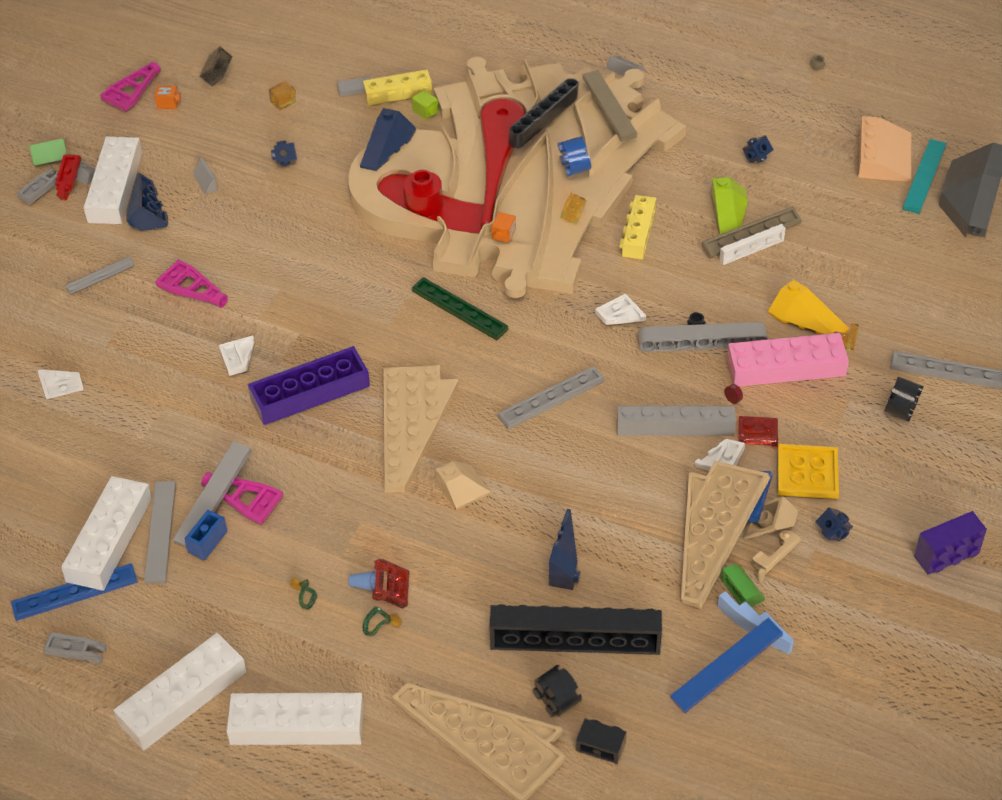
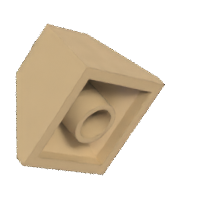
[436,461,491,511]
[743,496,798,540]

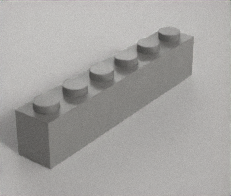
[617,406,736,436]

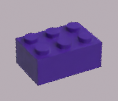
[914,511,987,575]

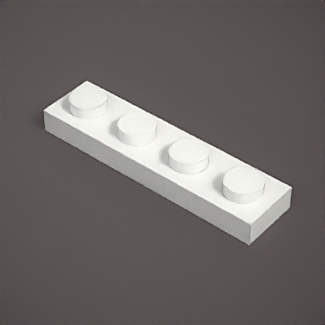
[719,224,786,265]

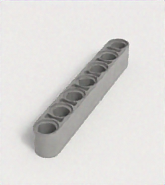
[638,322,768,352]

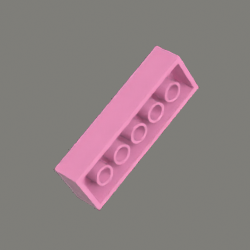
[727,333,849,386]

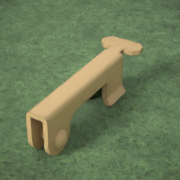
[752,530,801,583]

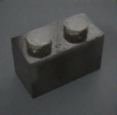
[200,46,233,86]

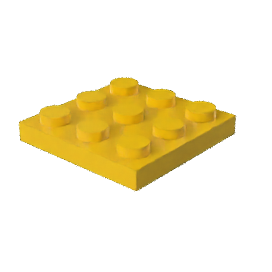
[778,444,839,499]

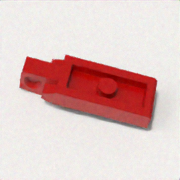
[55,154,82,201]

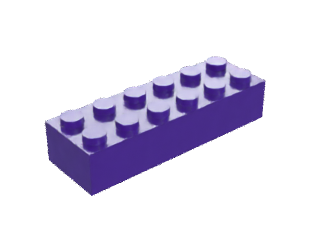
[247,346,370,425]

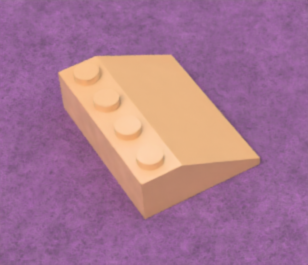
[858,116,911,182]

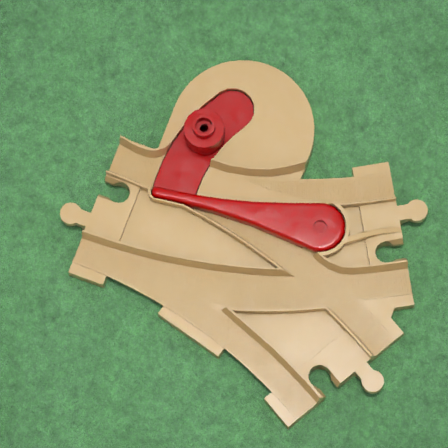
[348,57,687,298]

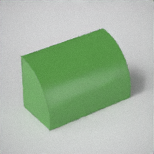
[29,139,67,165]
[721,564,765,607]

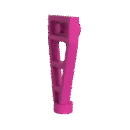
[100,61,161,112]
[155,259,228,308]
[201,472,283,525]

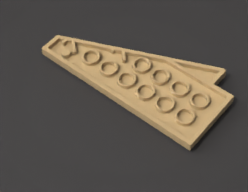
[383,365,459,493]
[681,461,770,609]
[392,683,566,800]

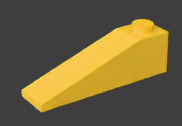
[768,279,849,337]

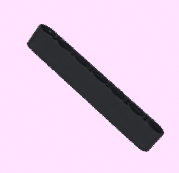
[508,78,579,148]

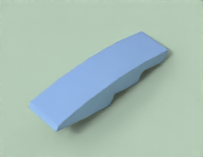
[718,591,794,654]

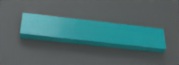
[903,139,947,214]

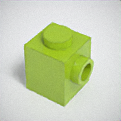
[412,90,438,120]

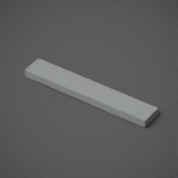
[890,351,1002,389]
[498,366,604,430]
[173,441,252,548]
[144,481,176,584]

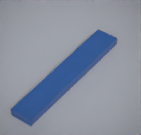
[11,563,138,621]
[670,617,783,714]

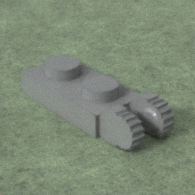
[17,168,58,205]
[43,632,107,663]

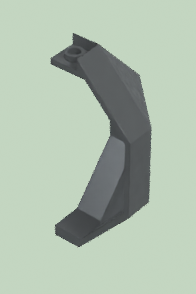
[939,143,1002,238]

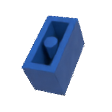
[184,509,227,560]

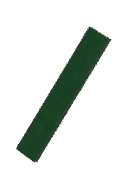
[412,277,508,341]

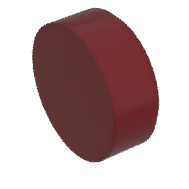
[724,384,743,404]

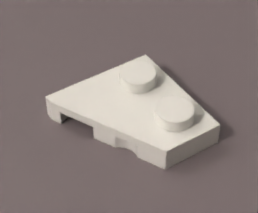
[595,294,646,325]
[219,335,255,376]
[38,370,84,399]
[694,439,745,471]

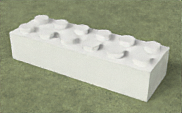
[84,137,143,224]
[61,476,152,591]
[113,633,247,751]
[227,693,364,745]

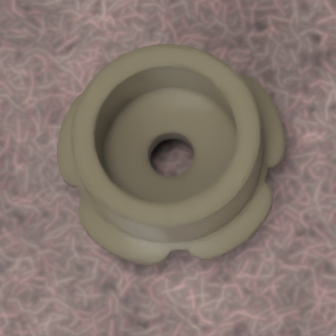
[809,55,826,70]

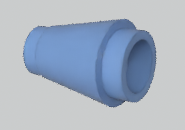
[349,571,381,591]

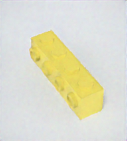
[363,69,432,106]
[620,195,656,260]

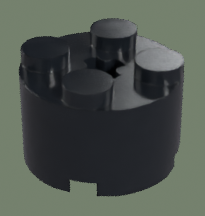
[884,377,924,422]
[532,665,582,717]

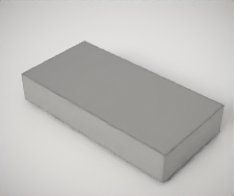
[337,77,370,97]

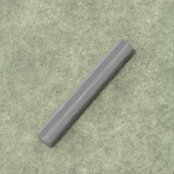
[66,257,133,294]

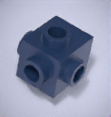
[742,135,774,163]
[271,140,297,166]
[815,507,853,541]

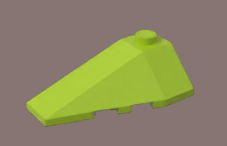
[711,177,748,235]

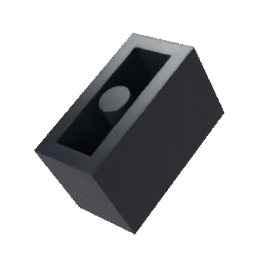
[576,718,627,764]

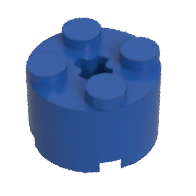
[557,136,591,177]

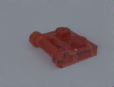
[738,416,778,448]
[372,559,409,609]

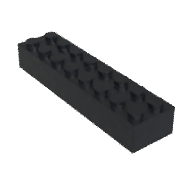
[489,604,662,655]

